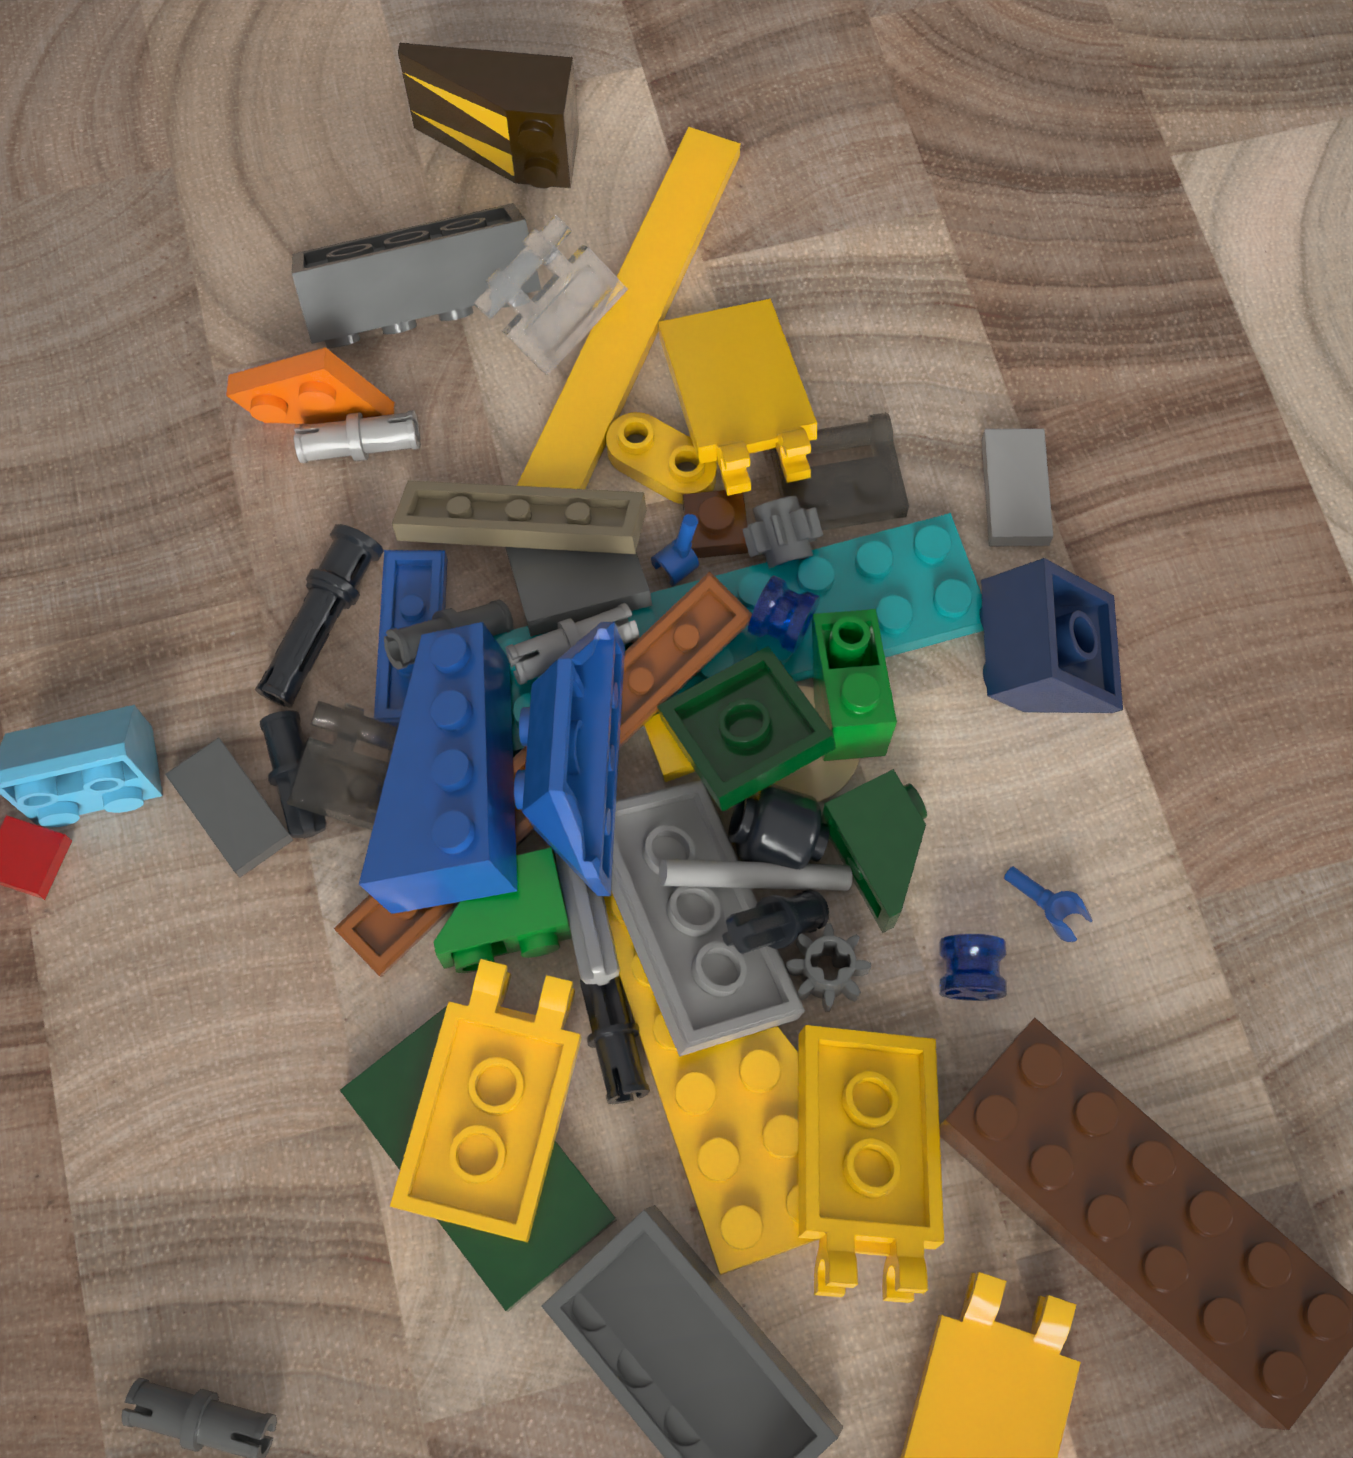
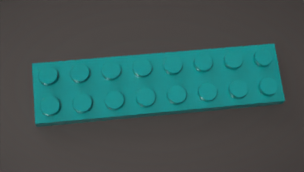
[493,513,984,758]

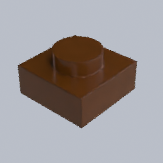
[683,490,749,558]

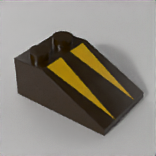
[398,43,579,188]

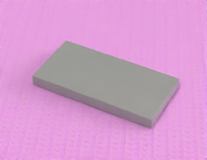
[611,780,805,1057]

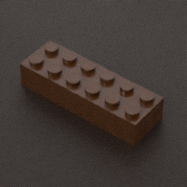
[940,1017,1353,1430]

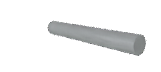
[659,859,852,891]

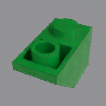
[812,609,897,761]
[433,848,572,973]

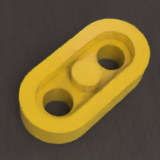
[606,412,717,504]

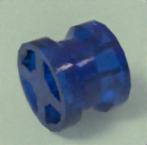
[747,575,821,653]
[939,934,1007,1001]

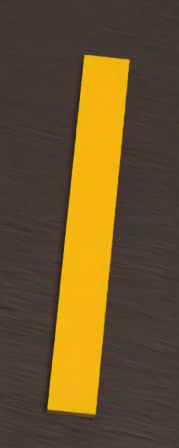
[516,127,741,489]

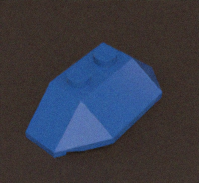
[514,622,625,896]

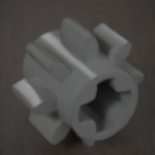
[742,496,824,569]
[786,923,871,1012]

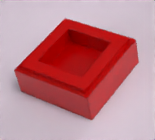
[0,815,72,900]

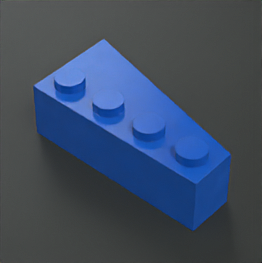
[359,622,518,914]

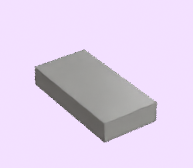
[981,429,1053,546]

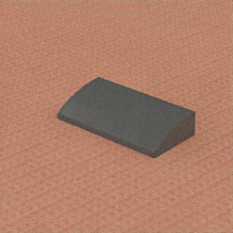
[541,1205,843,1458]

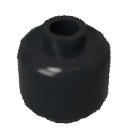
[728,784,830,870]

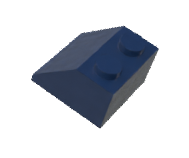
[980,558,1123,713]

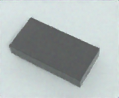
[165,738,293,878]

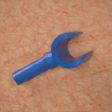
[651,514,700,587]
[1004,866,1093,942]

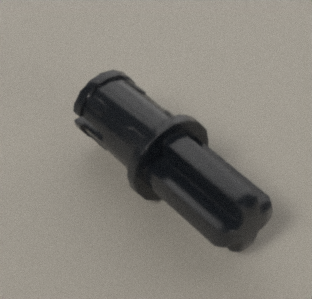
[260,710,327,839]
[722,890,829,954]
[580,975,650,1104]

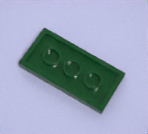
[340,1006,617,1312]

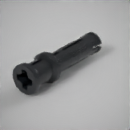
[255,524,384,708]

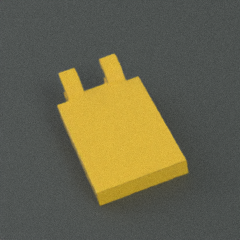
[658,299,817,496]
[390,959,582,1243]
[798,1025,944,1303]
[900,1272,1081,1458]

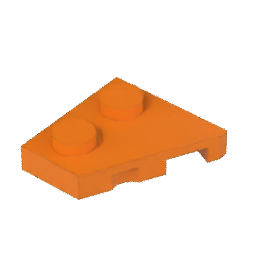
[226,347,395,424]

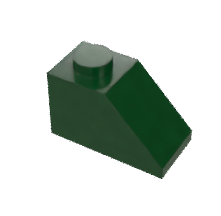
[821,769,927,933]

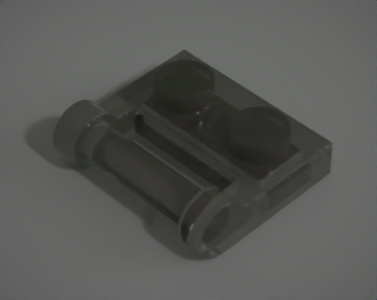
[770,412,909,531]

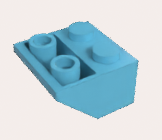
[0,705,163,827]

